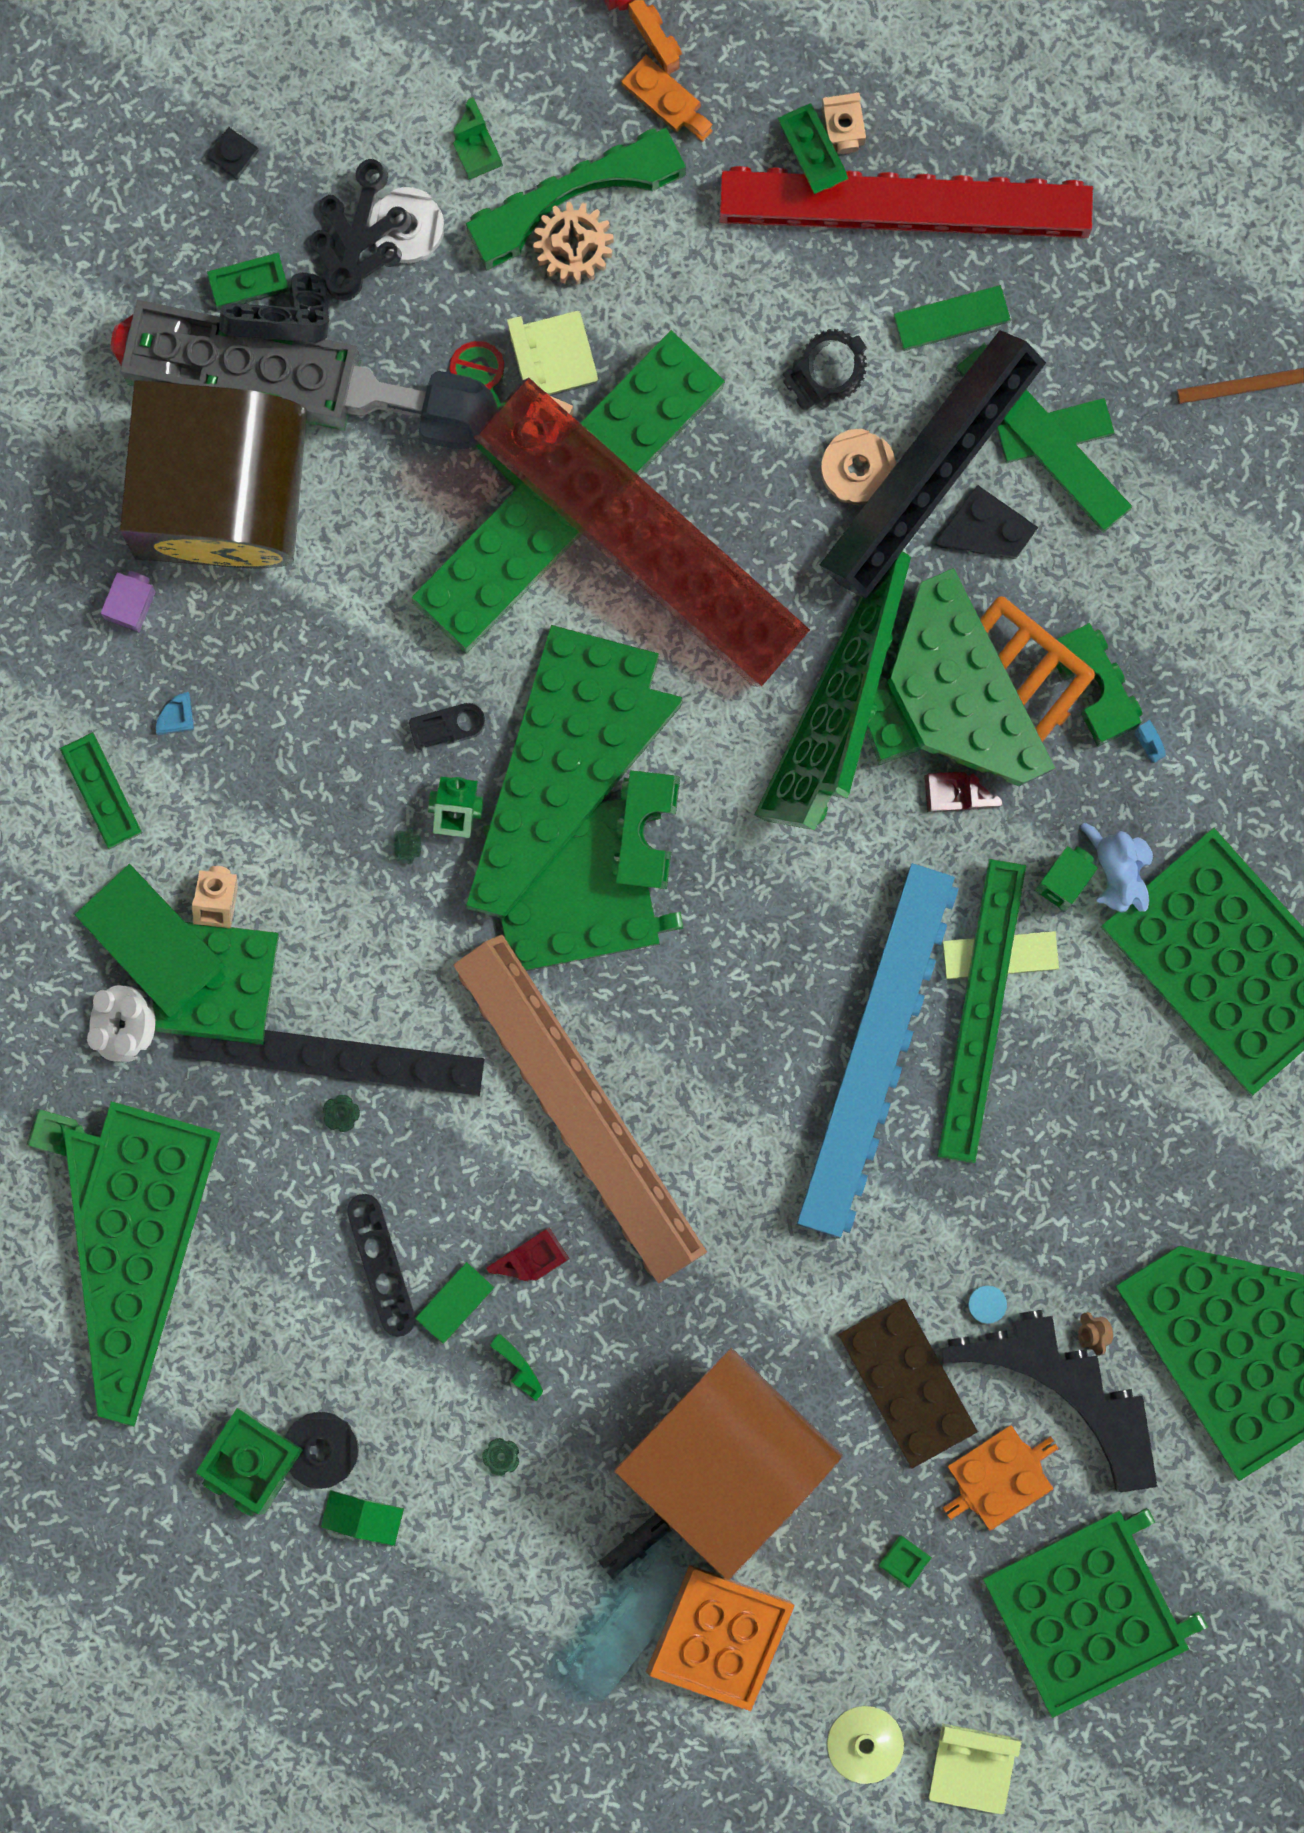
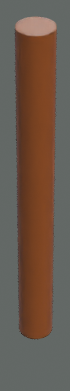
[1176,368,1304,404]

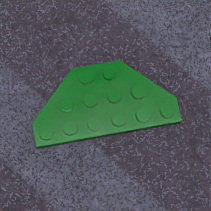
[887,568,1055,786]

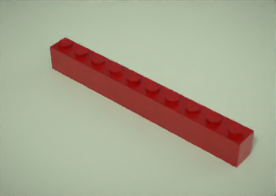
[720,166,1093,238]

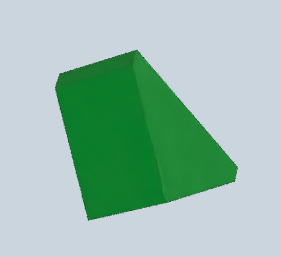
[321,1490,404,1546]

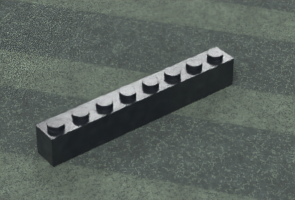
[819,330,1046,599]

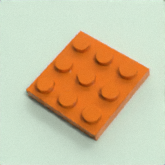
[645,1565,795,1711]

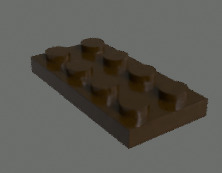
[838,1298,978,1469]

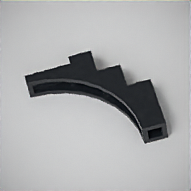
[939,1310,1158,1493]

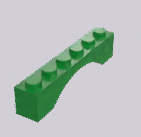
[466,128,686,271]

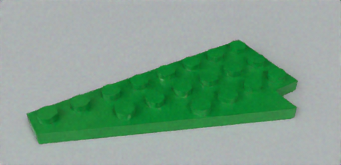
[754,551,911,830]
[466,625,683,919]
[64,1101,221,1427]

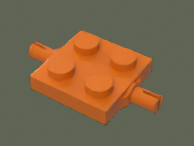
[942,1425,1059,1531]

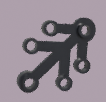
[309,159,411,301]

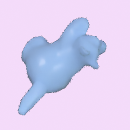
[1081,823,1153,912]

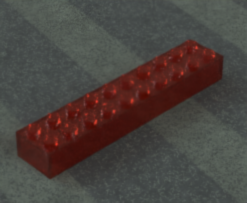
[473,377,810,687]

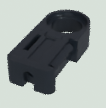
[409,703,485,752]

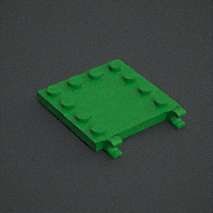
[483,799,684,971]
[982,1508,1208,1718]

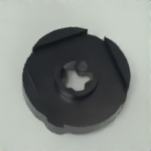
[284,1412,359,1489]

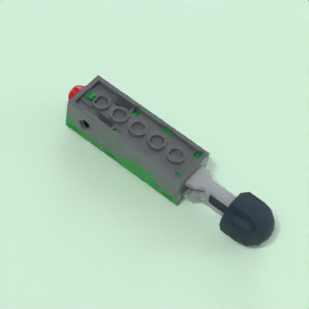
[110,299,497,449]

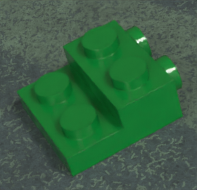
[196,1408,303,1517]

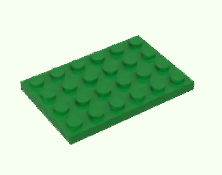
[1101,828,1304,1097]

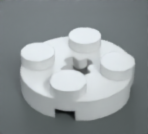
[369,187,444,263]
[87,985,155,1062]

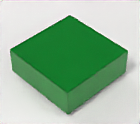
[878,1534,932,1589]

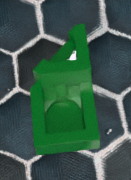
[453,97,503,180]
[26,1109,85,1157]
[490,1333,543,1401]

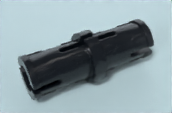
[598,1512,672,1580]

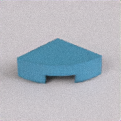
[156,692,195,735]
[1134,720,1166,763]

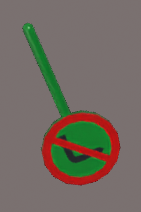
[449,341,525,449]

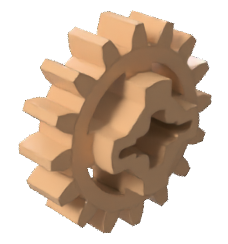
[533,202,614,284]

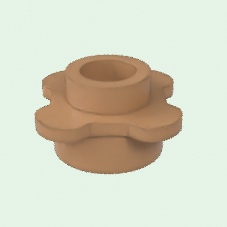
[1078,1312,1113,1356]

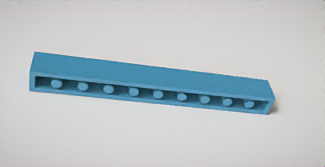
[796,863,959,1239]

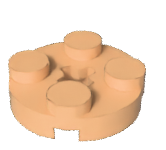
[821,429,896,505]

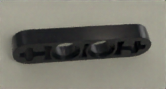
[347,1194,416,1337]

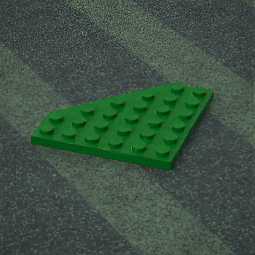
[1114,1246,1304,1481]

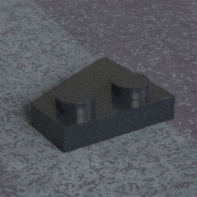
[936,485,1038,559]

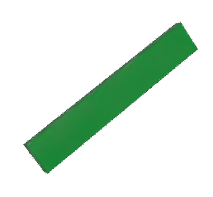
[956,343,1133,533]

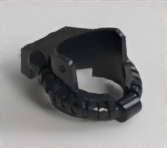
[782,329,867,411]

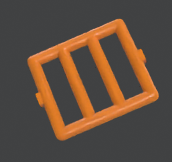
[980,596,1095,742]

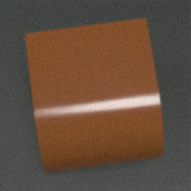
[614,1347,843,1581]

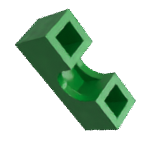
[1056,623,1143,747]
[612,770,681,889]

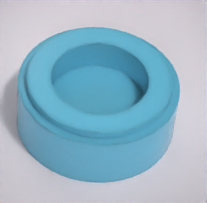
[968,1285,1007,1324]

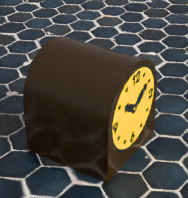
[120,380,307,569]

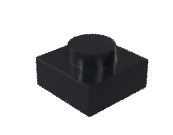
[207,126,259,180]

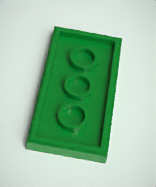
[75,863,226,1018]

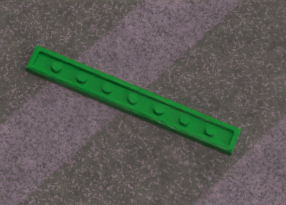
[937,859,1026,1163]

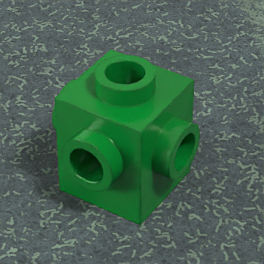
[428,776,484,838]

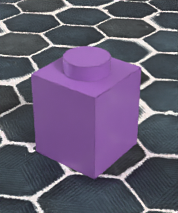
[100,571,156,632]

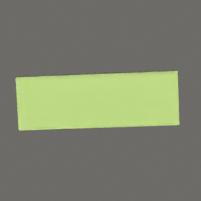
[942,931,1059,979]

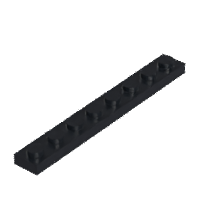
[180,1030,485,1097]

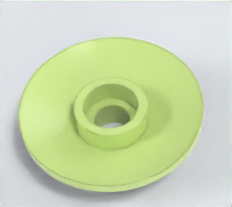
[827,1706,904,1784]

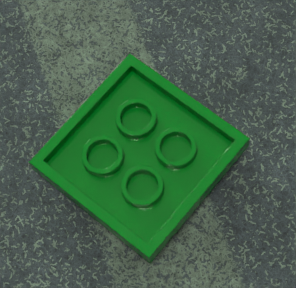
[152,922,279,1044]

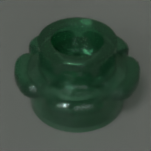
[394,827,421,865]
[323,1095,360,1132]
[482,1438,520,1476]

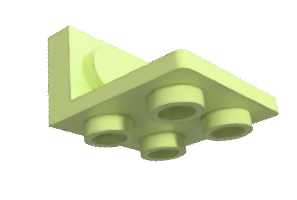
[507,311,598,401]
[929,1723,1021,1814]

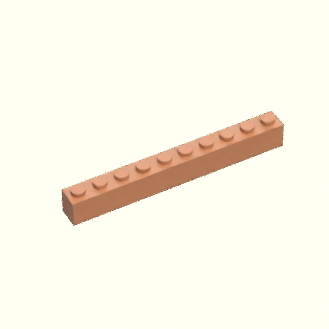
[453,935,707,1284]

